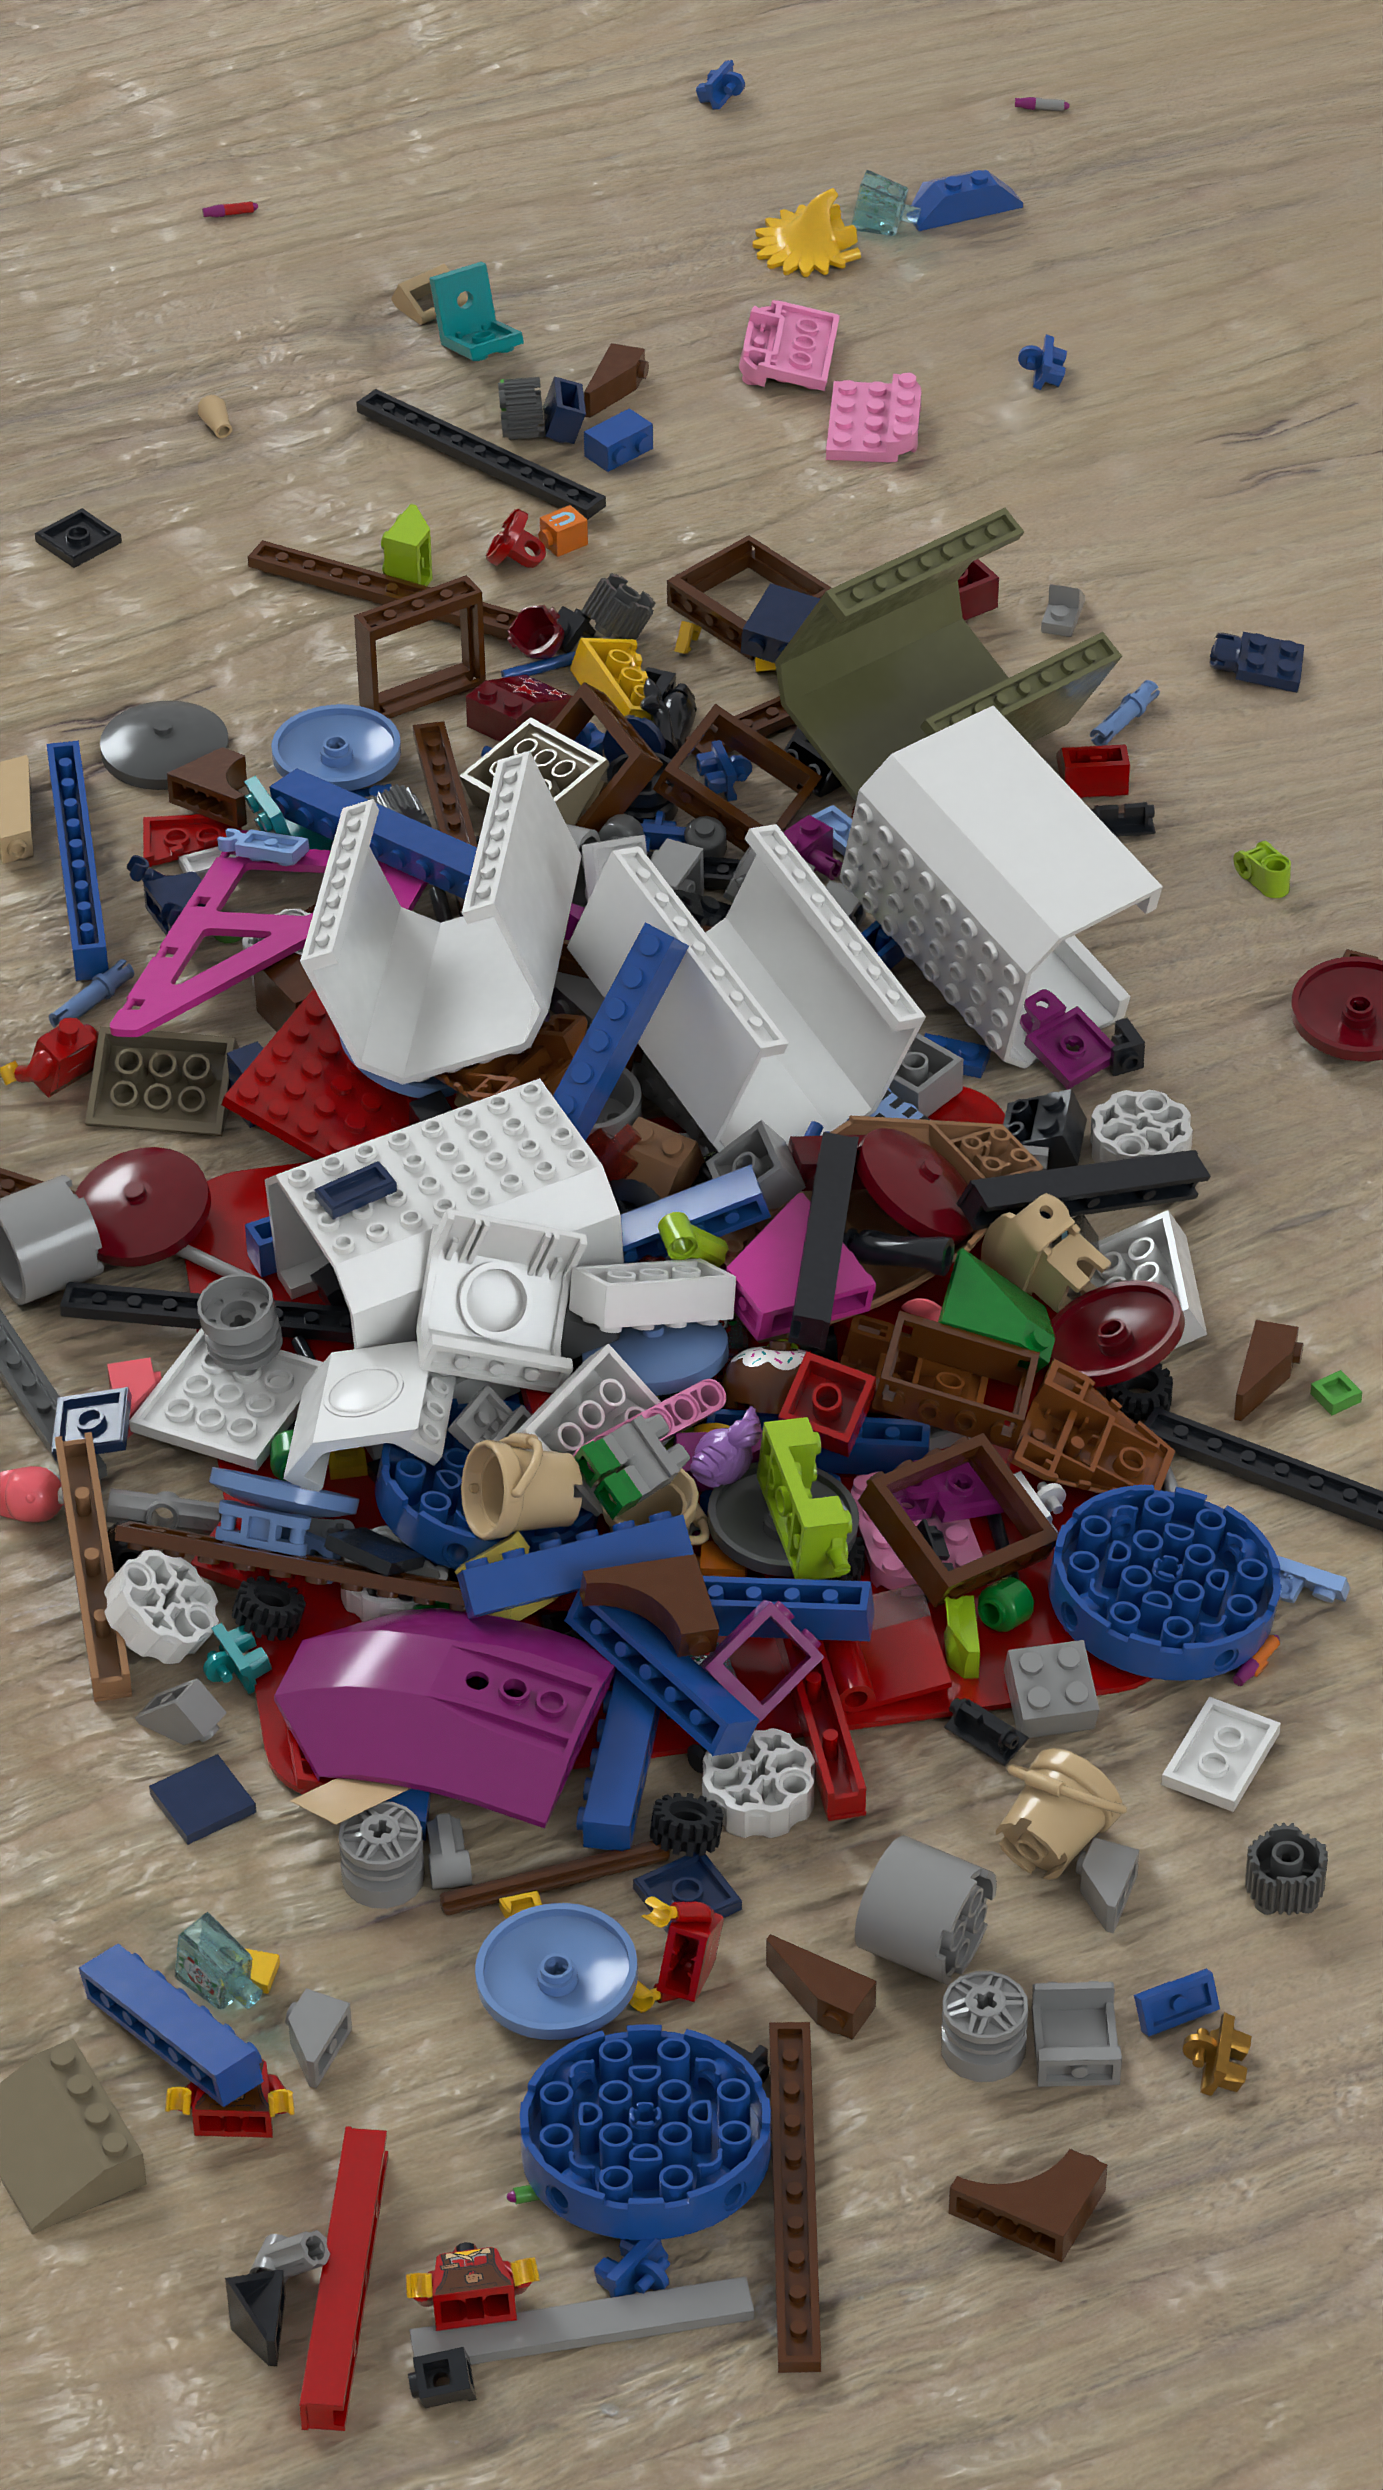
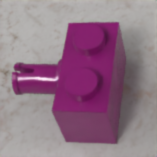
[783,814,843,880]

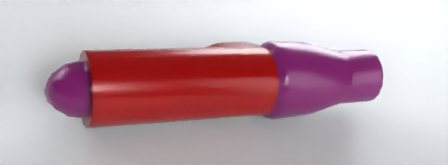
[202,201,258,217]

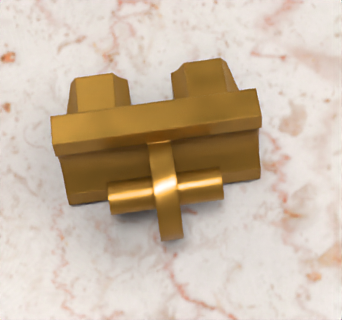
[1182,2012,1252,2096]

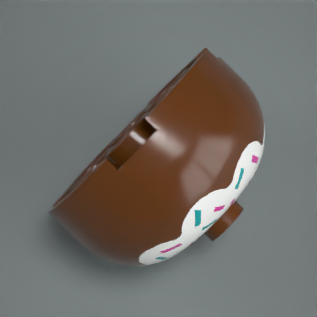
[722,1340,806,1414]

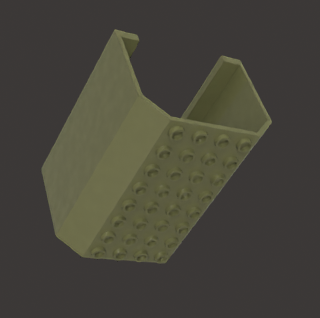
[775,507,1122,801]

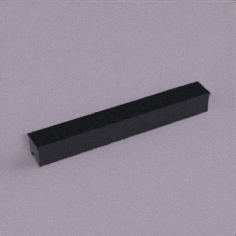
[788,1132,859,1350]
[956,1150,1211,1231]

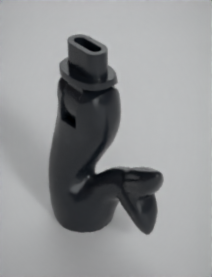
[640,678,697,760]
[843,1228,954,1277]

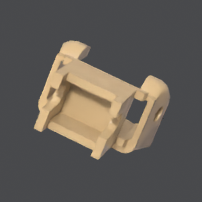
[981,1193,1111,1313]

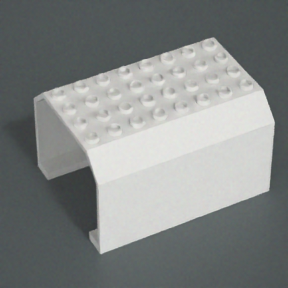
[839,705,1163,1069]
[300,751,582,1085]
[567,824,926,1152]
[265,1078,624,1349]

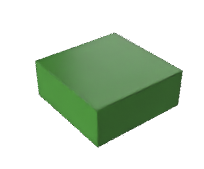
[1310,1370,1362,1416]

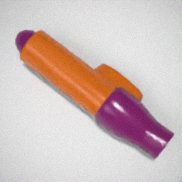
[1233,1634,1280,1686]

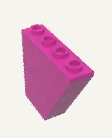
[726,1193,876,1341]

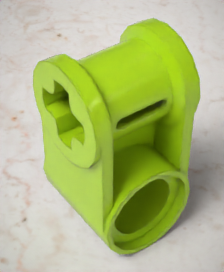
[1233,841,1291,898]

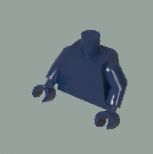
[126,855,206,935]

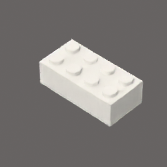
[569,1258,736,1333]

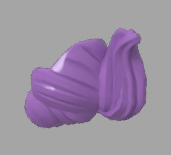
[690,1406,763,1488]

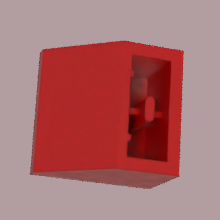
[1056,744,1130,798]

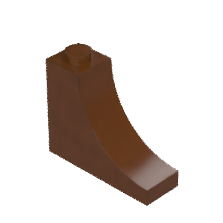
[167,747,247,829]
[579,1554,719,1657]
[949,2149,1108,2262]

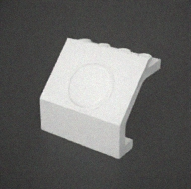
[416,1208,588,1393]
[283,1341,456,1492]

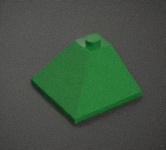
[938,1248,1055,1374]

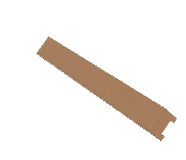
[55,1432,132,1702]

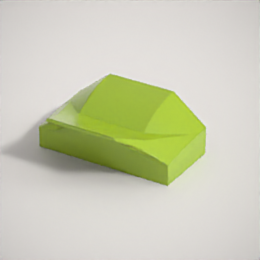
[944,1595,980,1679]

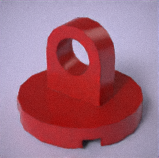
[486,509,546,568]

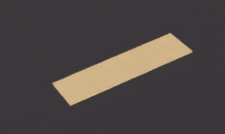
[290,1778,411,1825]

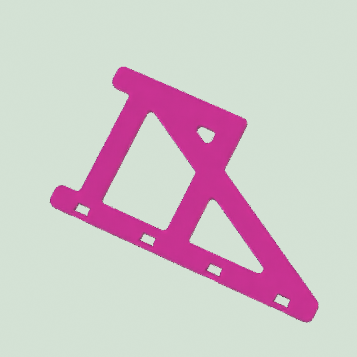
[110,830,428,1037]

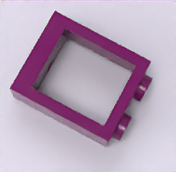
[699,1600,824,1723]

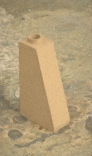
[0,755,34,864]

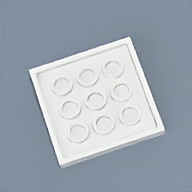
[129,1328,323,1470]

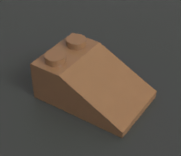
[607,1116,705,1199]

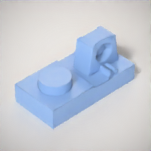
[1277,1555,1350,1604]

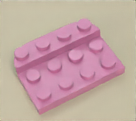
[739,300,840,391]
[826,373,921,462]
[851,1472,989,1599]

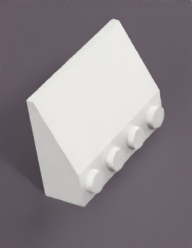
[1080,1210,1207,1349]
[512,1343,672,1516]

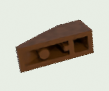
[584,343,649,418]
[1234,1320,1304,1421]
[766,1934,877,2040]

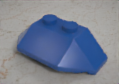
[907,170,1023,231]

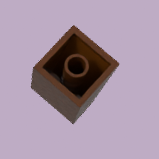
[254,953,314,1032]

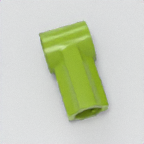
[658,1212,729,1267]

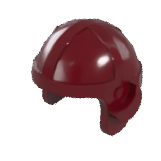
[507,605,564,659]

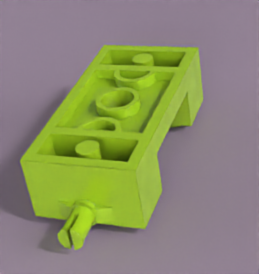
[757,1417,852,1580]

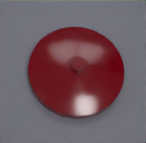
[1291,956,1383,1062]
[855,1128,974,1244]
[75,1147,211,1267]
[1047,1280,1185,1387]

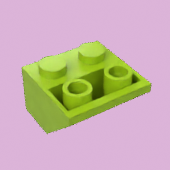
[381,504,433,586]

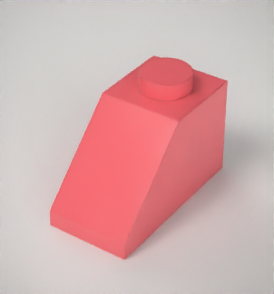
[107,1357,162,1439]

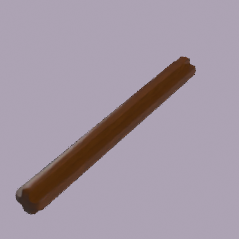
[440,1840,670,1916]

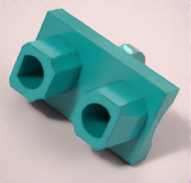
[203,1623,272,1695]

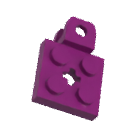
[1020,989,1116,1090]
[893,1460,1004,1523]

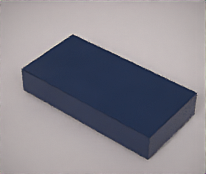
[314,1161,397,1220]

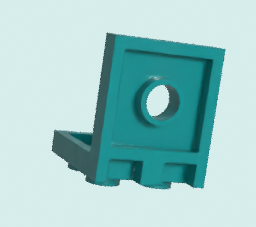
[429,262,524,361]
[244,775,333,850]

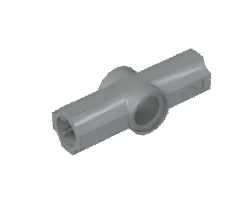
[106,1488,222,1536]

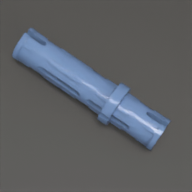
[1090,680,1160,746]
[49,959,134,1028]

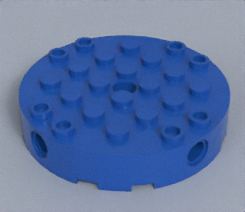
[375,1398,599,1570]
[1048,1485,1282,1681]
[520,2024,771,2240]

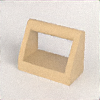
[391,264,468,325]

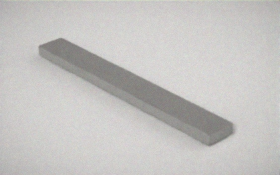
[410,2277,754,2365]

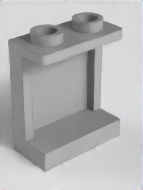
[1031,1981,1122,2087]

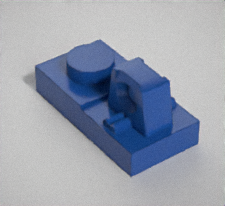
[1134,1968,1220,2037]

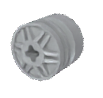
[197,1273,283,1372]
[338,1801,425,1909]
[941,1971,1028,2082]

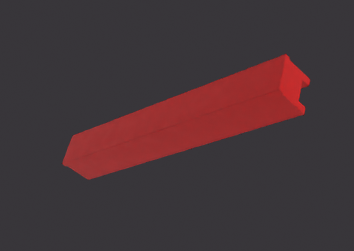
[763,1574,866,1821]
[299,2126,389,2431]

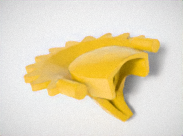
[752,188,861,277]

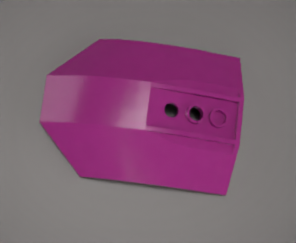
[274,1608,617,1829]

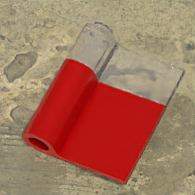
[823,1583,953,1713]

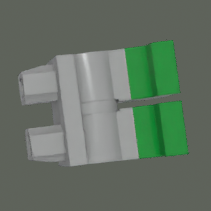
[574,1414,690,1520]

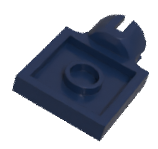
[1209,631,1305,693]

